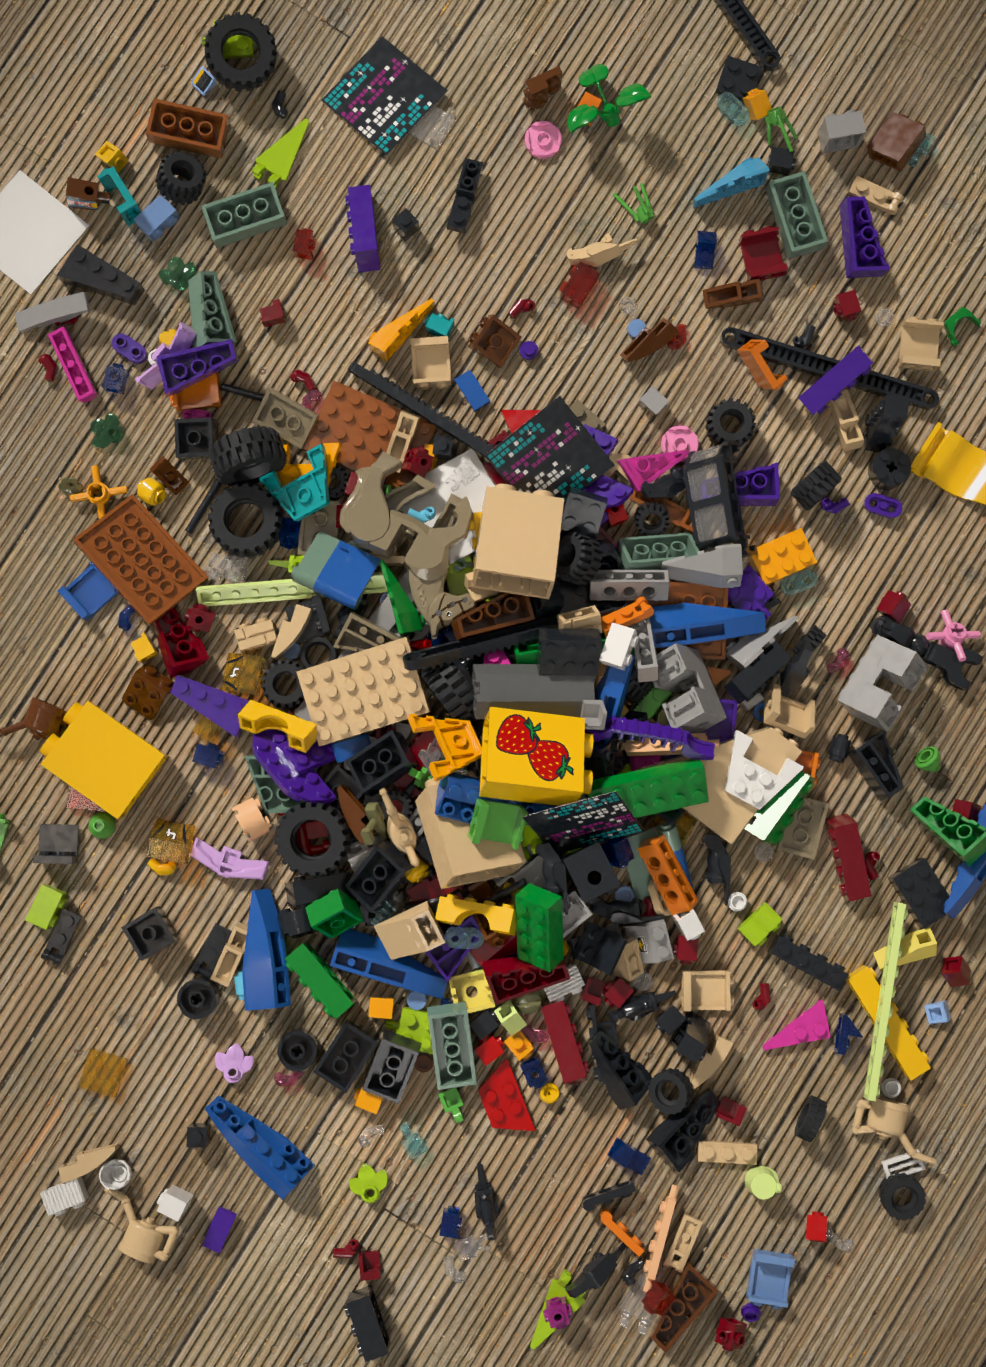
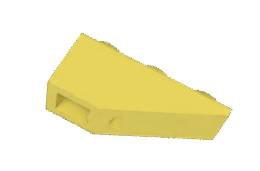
[873,927,937,971]

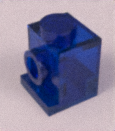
[101,363,129,395]
[520,1056,548,1089]
[439,1206,462,1239]

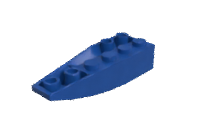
[649,603,766,648]
[593,654,635,749]
[435,772,558,825]
[944,804,986,919]
[242,889,291,1011]
[330,929,448,999]
[205,1095,315,1200]

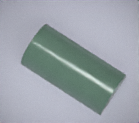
[617,533,699,570]

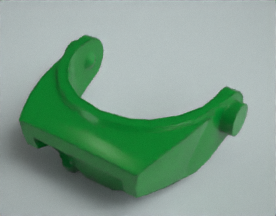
[944,307,981,346]

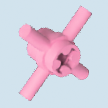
[926,610,981,662]

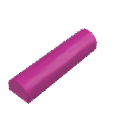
[48,326,98,403]

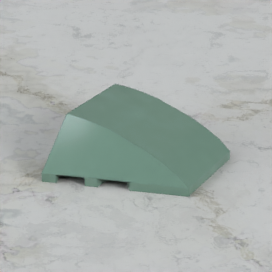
[244,755,318,814]

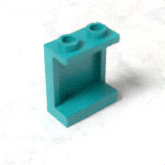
[97,167,141,227]

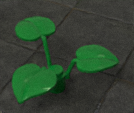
[567,64,651,134]

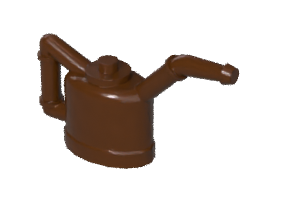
[0,697,69,740]

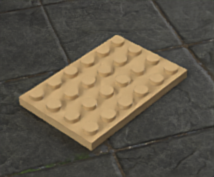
[297,637,431,746]

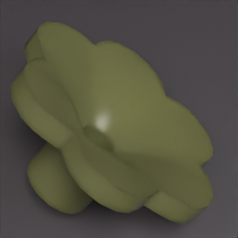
[58,477,83,496]

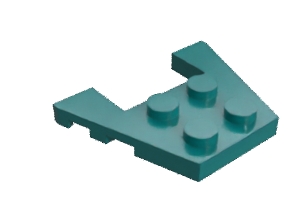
[259,444,330,522]

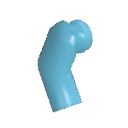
[407,507,436,523]

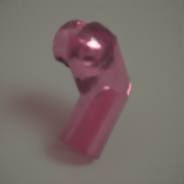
[826,648,850,674]

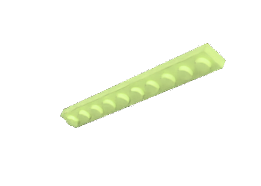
[196,572,388,606]
[863,902,908,1102]

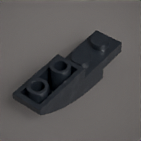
[447,158,483,234]

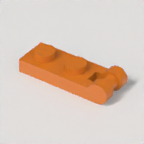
[601,597,654,637]
[600,1208,644,1257]

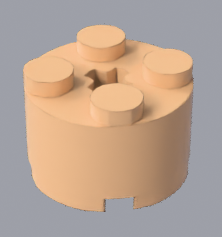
[232,798,272,842]

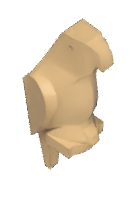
[566,233,638,267]

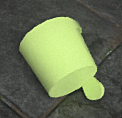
[745,1166,782,1200]

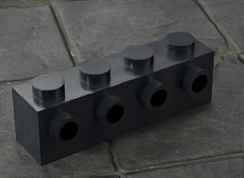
[767,934,849,992]

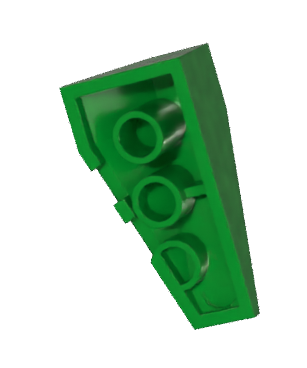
[380,560,425,637]

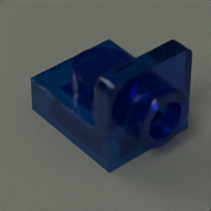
[279,517,301,549]

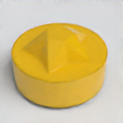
[539,1083,560,1104]

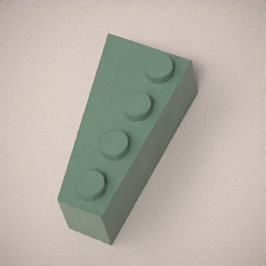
[188,271,237,348]

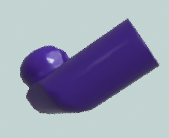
[821,497,850,514]

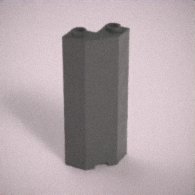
[472,664,597,719]

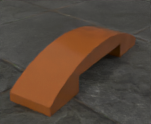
[629,489,705,533]

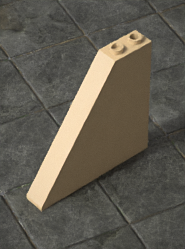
[638,727,802,844]

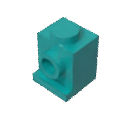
[424,313,455,337]

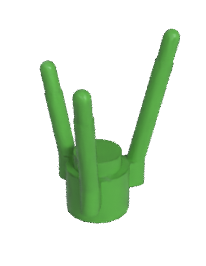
[765,106,798,152]
[613,183,655,224]

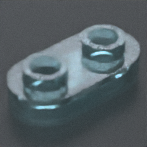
[717,92,749,126]
[780,570,818,596]
[445,927,484,949]

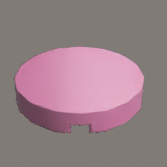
[525,121,562,159]
[661,425,699,464]

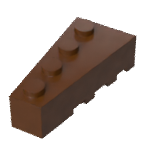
[451,592,535,640]
[651,1260,719,1352]

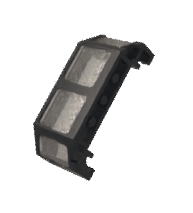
[683,440,758,558]

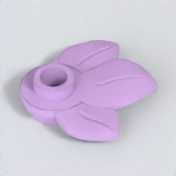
[215,1043,254,1083]

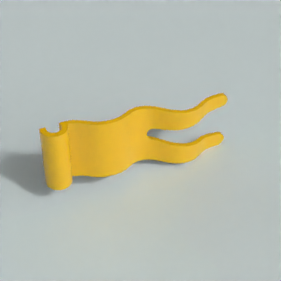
[911,422,986,505]

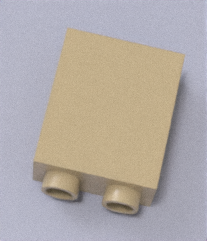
[471,484,564,599]
[415,771,526,889]

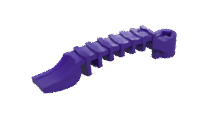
[585,715,715,760]

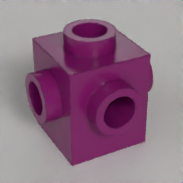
[543,1296,573,1329]

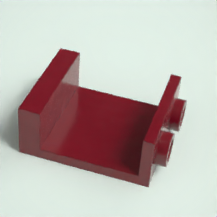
[739,226,788,281]

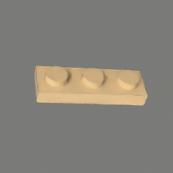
[697,1140,757,1165]

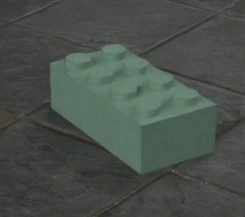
[766,171,828,259]
[201,182,287,248]
[427,1002,477,1090]

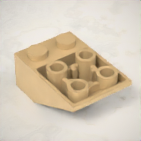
[374,901,445,960]

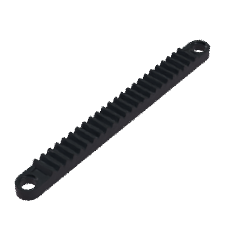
[714,0,781,71]
[720,327,940,410]
[347,361,495,458]
[403,600,627,671]

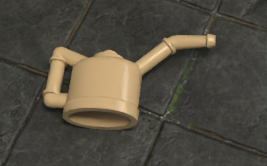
[379,788,420,866]
[851,1096,936,1165]
[104,1188,180,1264]

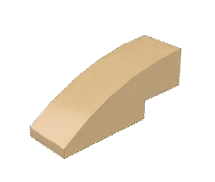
[830,389,864,452]
[386,411,421,473]
[271,604,313,659]
[211,922,248,987]
[690,1034,733,1089]
[58,1143,120,1183]

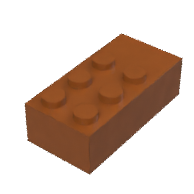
[146,98,230,159]

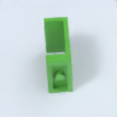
[468,798,528,850]

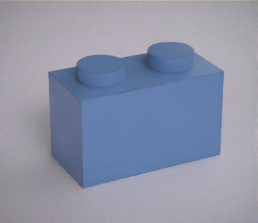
[133,194,180,242]

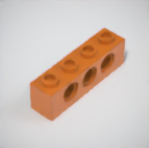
[637,834,699,915]

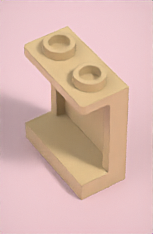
[410,336,452,390]
[764,683,816,739]
[681,970,734,1011]

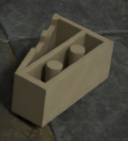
[333,612,402,652]

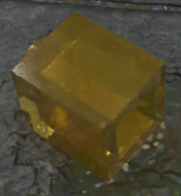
[192,715,222,743]

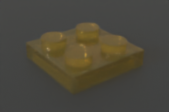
[78,1048,129,1098]

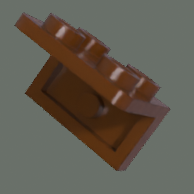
[122,663,174,720]

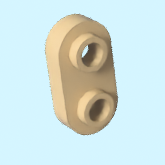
[648,879,671,916]

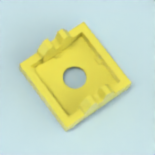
[449,969,495,1013]

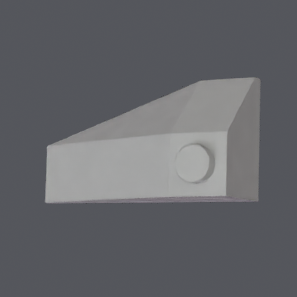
[661,544,743,588]
[725,616,799,671]

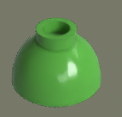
[915,746,941,772]
[89,812,116,839]

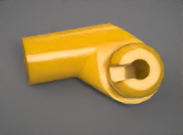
[147,858,177,876]

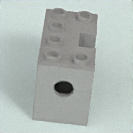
[838,635,928,732]
[652,643,727,734]
[512,854,593,938]

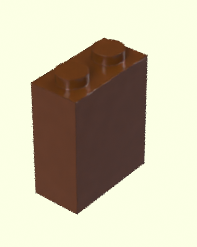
[867,112,926,172]

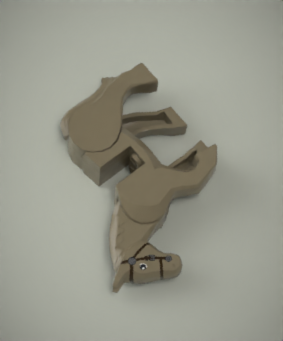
[340,452,477,639]

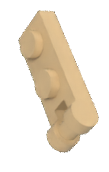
[848,176,904,215]
[662,1213,703,1273]

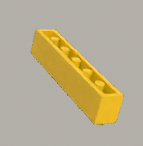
[846,965,931,1081]

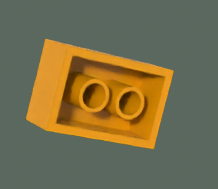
[747,528,817,585]

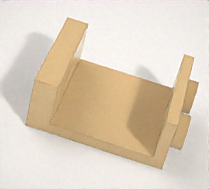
[898,317,944,371]

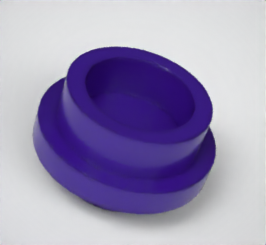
[520,341,538,360]
[741,1303,761,1322]

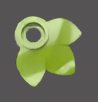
[349,1163,388,1203]

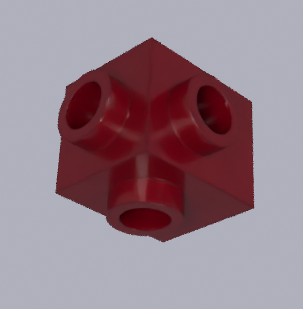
[401,446,434,478]
[184,603,215,633]
[715,1317,747,1351]

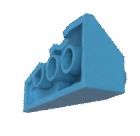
[692,157,770,208]

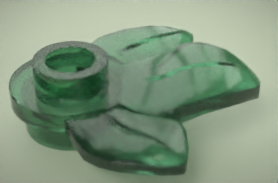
[159,257,196,291]
[90,412,124,448]

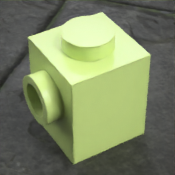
[494,1000,527,1036]

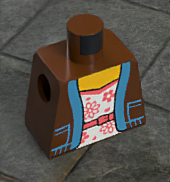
[66,177,111,210]

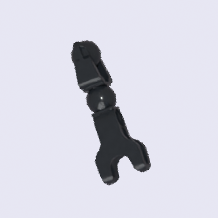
[870,616,983,691]

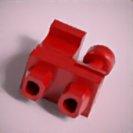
[297,820,330,856]

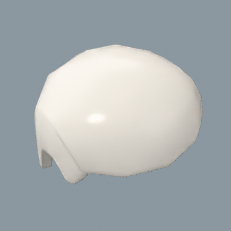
[99,1159,132,1190]

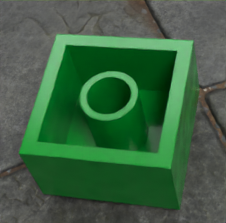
[305,889,364,939]

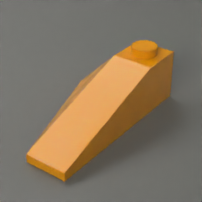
[368,298,435,362]

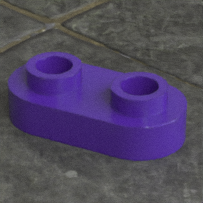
[112,333,147,364]
[864,493,902,519]

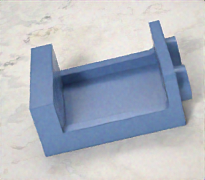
[746,1248,795,1309]

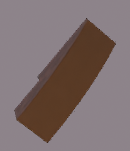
[703,279,765,309]
[620,318,679,362]
[337,785,378,845]

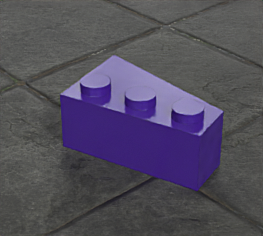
[425,916,482,982]

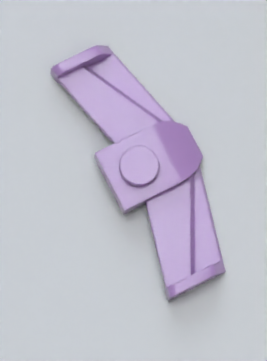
[135,322,197,389]
[190,837,270,880]

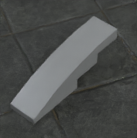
[15,292,90,333]

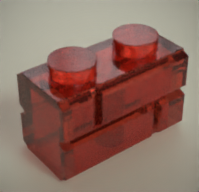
[559,262,600,309]

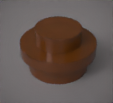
[414,1052,433,1072]

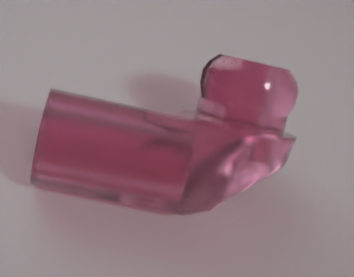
[302,389,322,410]
[521,1023,549,1043]
[274,1071,304,1087]

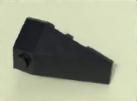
[589,1031,652,1110]
[646,1088,720,1173]

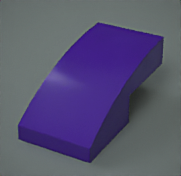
[202,1206,237,1254]

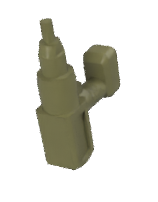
[360,802,387,845]

